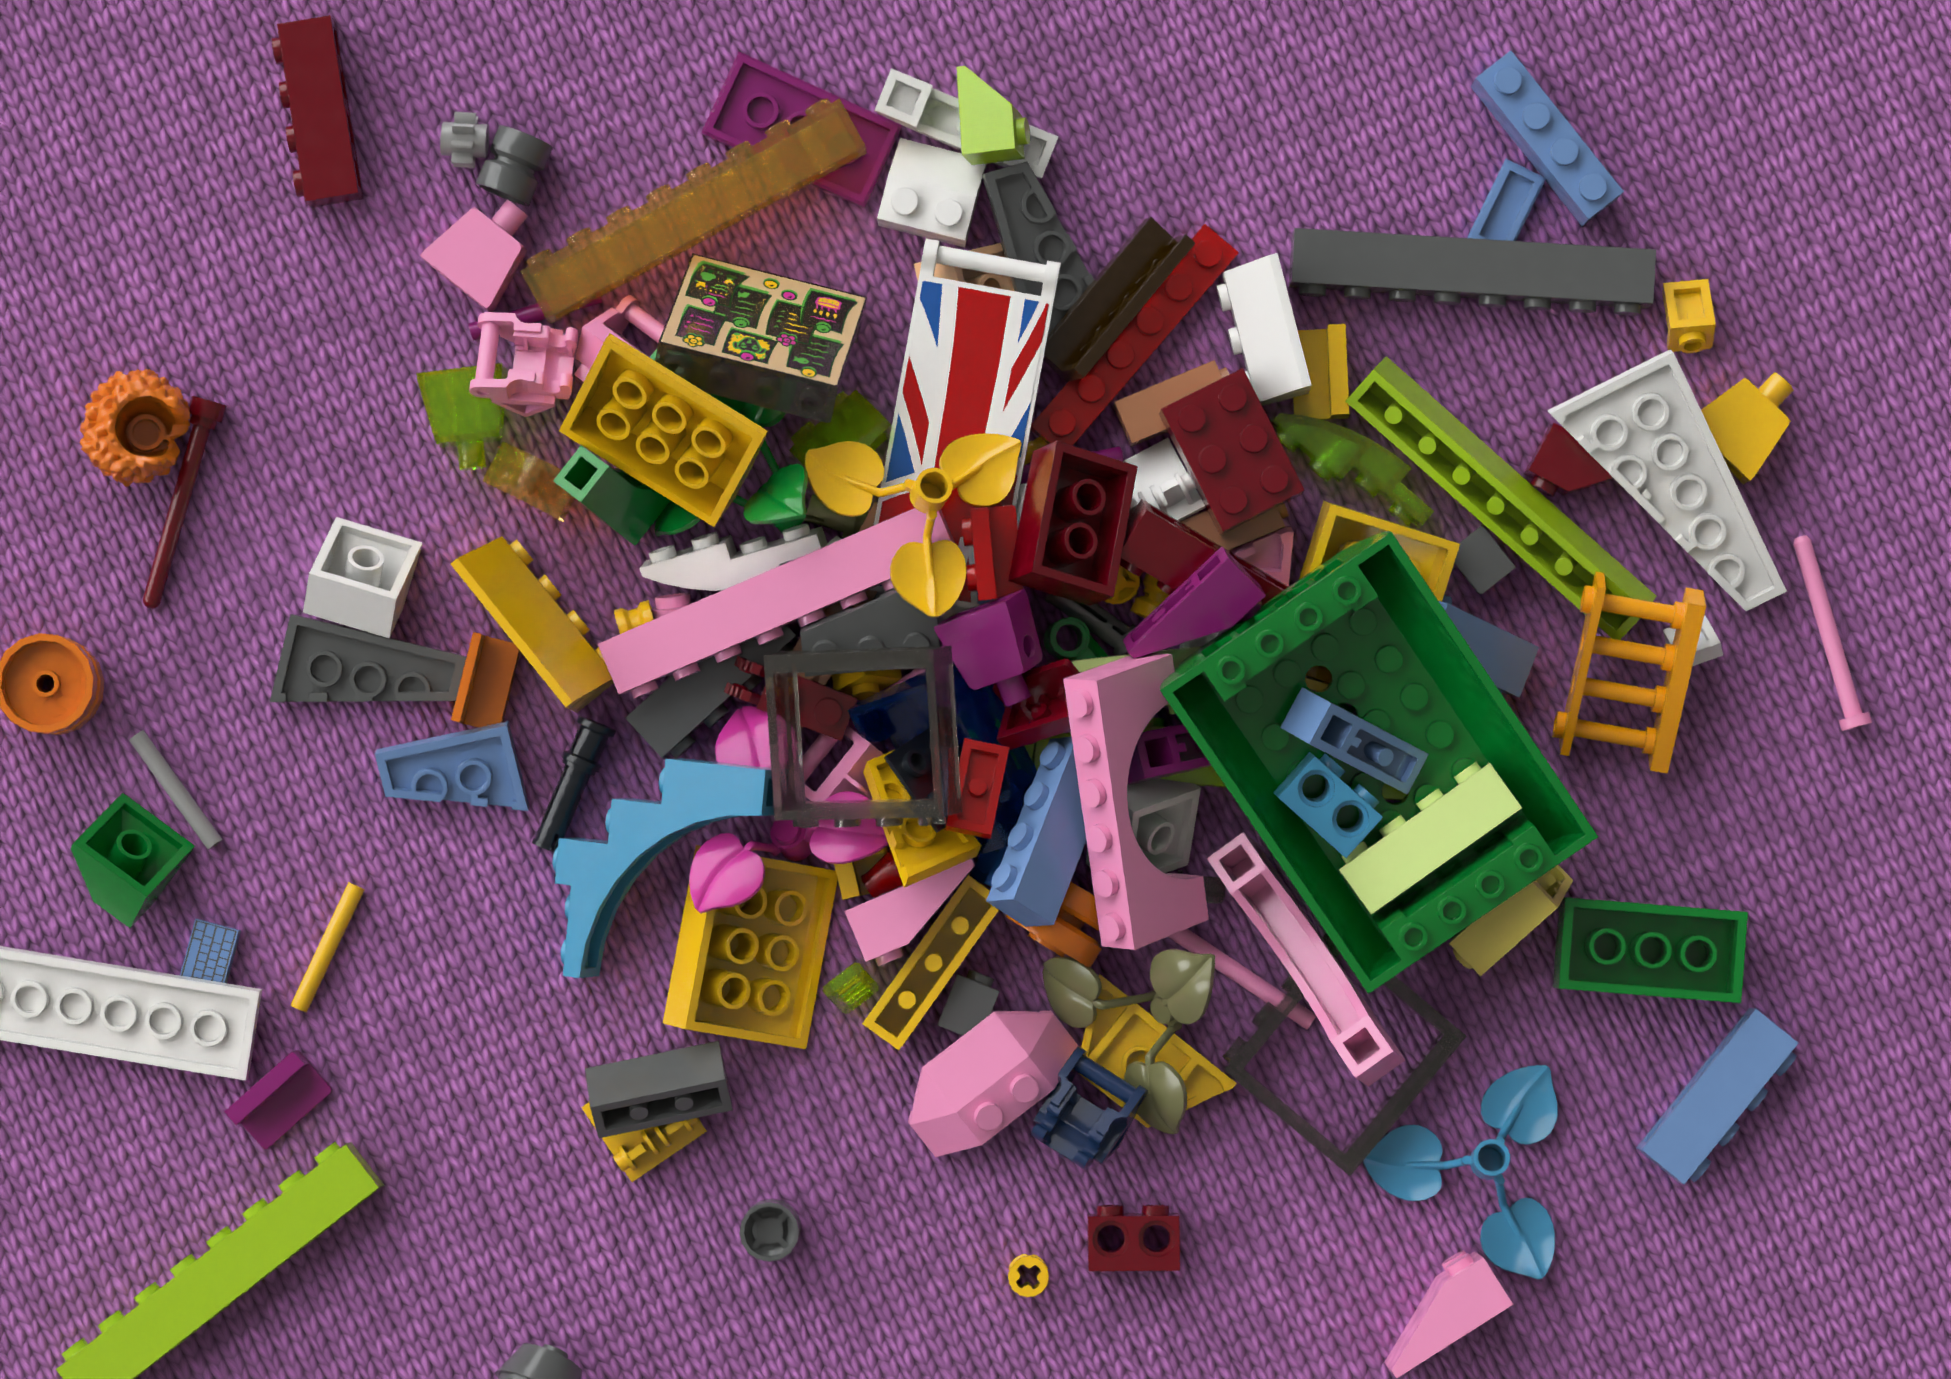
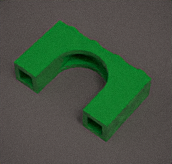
[553,342,746,546]

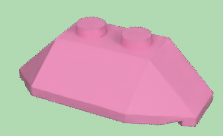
[908,1010,1078,1157]

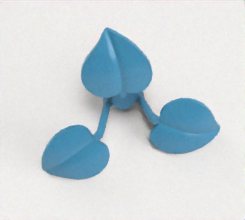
[1363,1065,1558,1279]

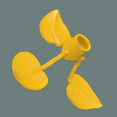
[805,433,1021,618]

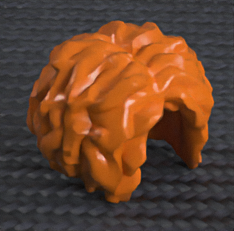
[80,369,190,487]

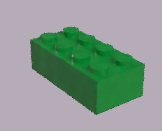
[1553,897,1748,1003]

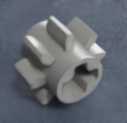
[440,111,489,168]

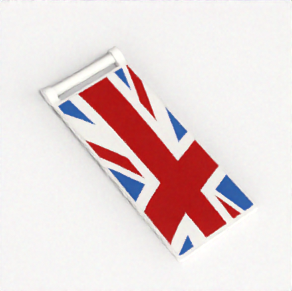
[870,238,1061,608]

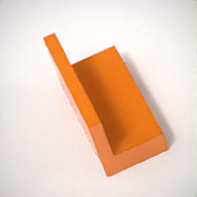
[451,632,521,727]

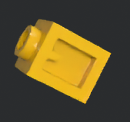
[1662,279,1716,353]

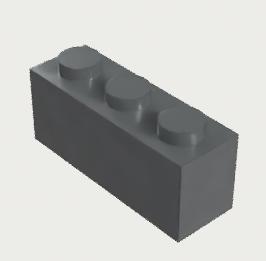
[585,1041,733,1138]

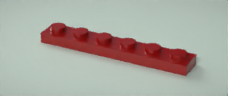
[1031,224,1239,446]

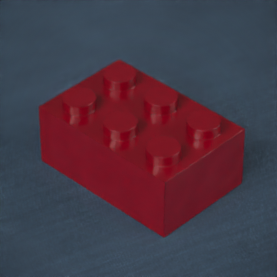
[1159,368,1305,535]
[1008,441,1138,606]

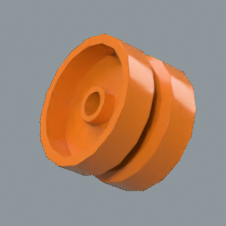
[0,633,105,735]
[1006,882,1101,968]

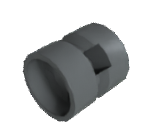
[476,125,553,206]
[740,1198,801,1262]

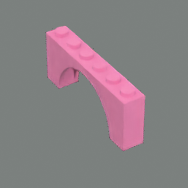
[1063,653,1209,950]

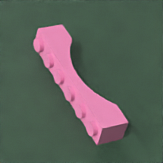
[1206,832,1405,1087]

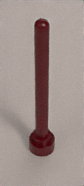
[143,396,227,609]

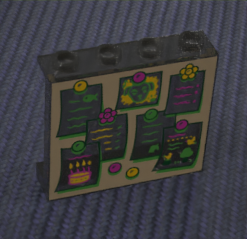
[655,253,867,424]

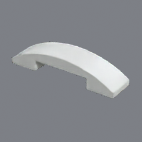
[874,68,1058,179]

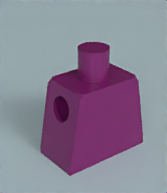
[933,589,1043,706]

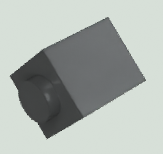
[937,969,1000,1035]

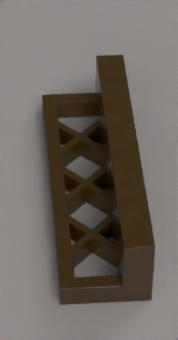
[1043,217,1195,382]

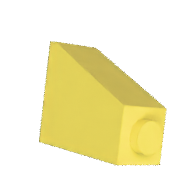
[1449,865,1573,976]

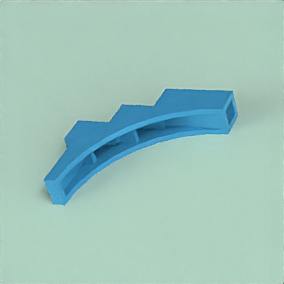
[552,758,784,978]

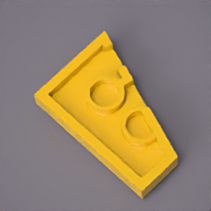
[863,749,981,888]

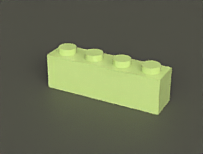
[1339,762,1522,915]

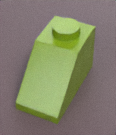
[956,66,1030,165]

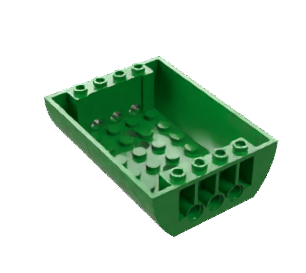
[1160,531,1598,994]

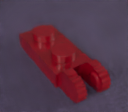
[724,656,858,741]

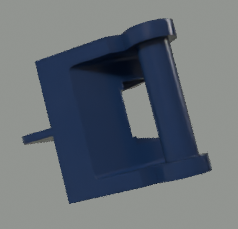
[1031,1046,1148,1171]

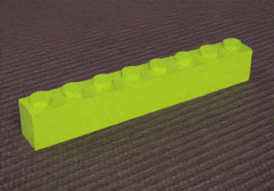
[1345,356,1657,640]
[56,1141,384,1379]

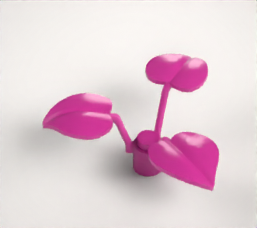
[689,706,889,914]

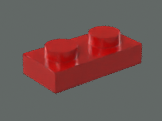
[945,738,1010,839]

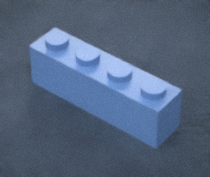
[1471,51,1624,227]
[986,737,1086,927]
[1636,1008,1799,1185]

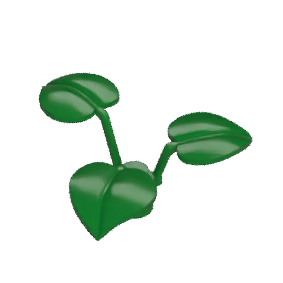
[655,373,808,538]

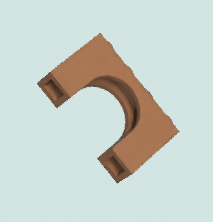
[1113,360,1289,551]

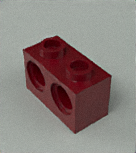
[1087,1205,1180,1271]

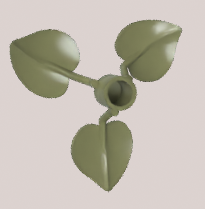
[1042,949,1215,1134]

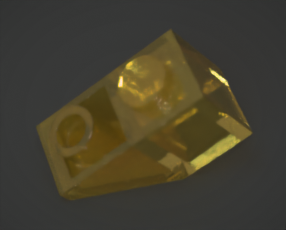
[482,441,575,523]

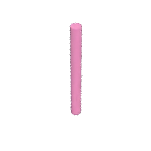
[1168,929,1316,1030]

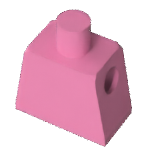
[420,199,528,312]

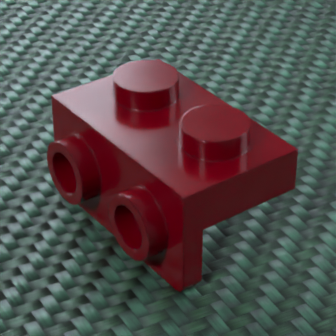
[992,659,1080,750]

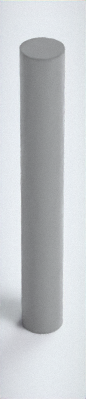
[129,730,223,850]

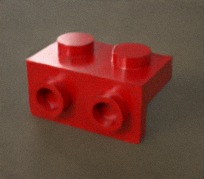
[962,505,1023,601]

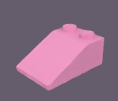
[844,859,975,967]
[1384,1250,1513,1379]

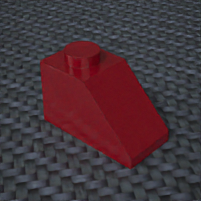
[1524,423,1615,497]

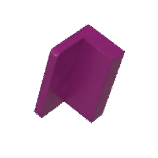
[224,1050,333,1149]

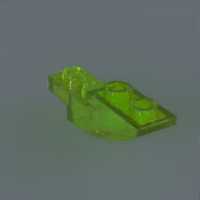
[1271,413,1434,528]

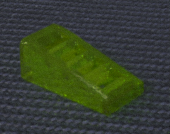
[822,961,879,1014]

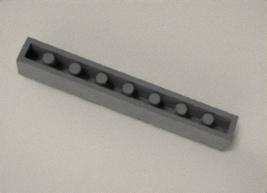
[1289,228,1656,316]

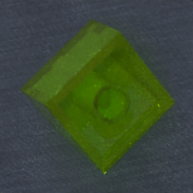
[789,390,892,469]

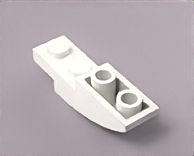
[639,524,827,591]

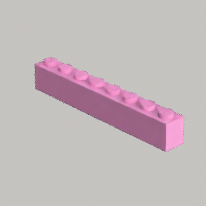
[598,508,955,699]

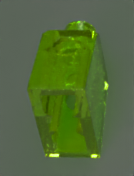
[416,363,507,471]

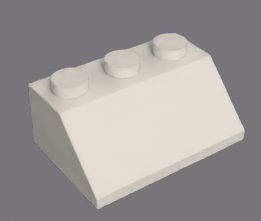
[1216,253,1312,406]

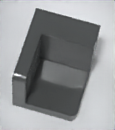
[1453,525,1516,594]

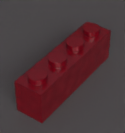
[272,15,364,208]
[1120,499,1289,621]

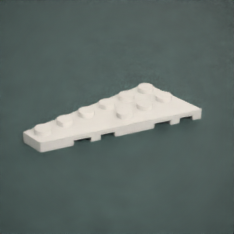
[1547,349,1787,611]

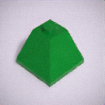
[70,793,195,928]

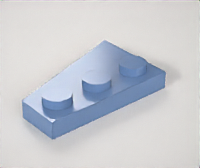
[375,721,530,811]

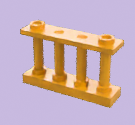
[1552,571,1706,774]

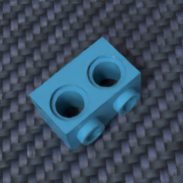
[1273,752,1383,858]

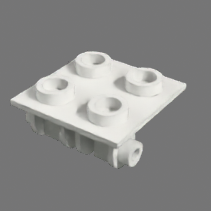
[1123,438,1206,521]

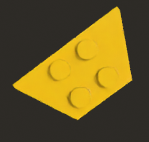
[1080,974,1237,1128]

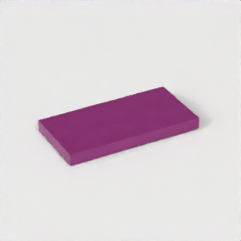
[701,52,902,209]

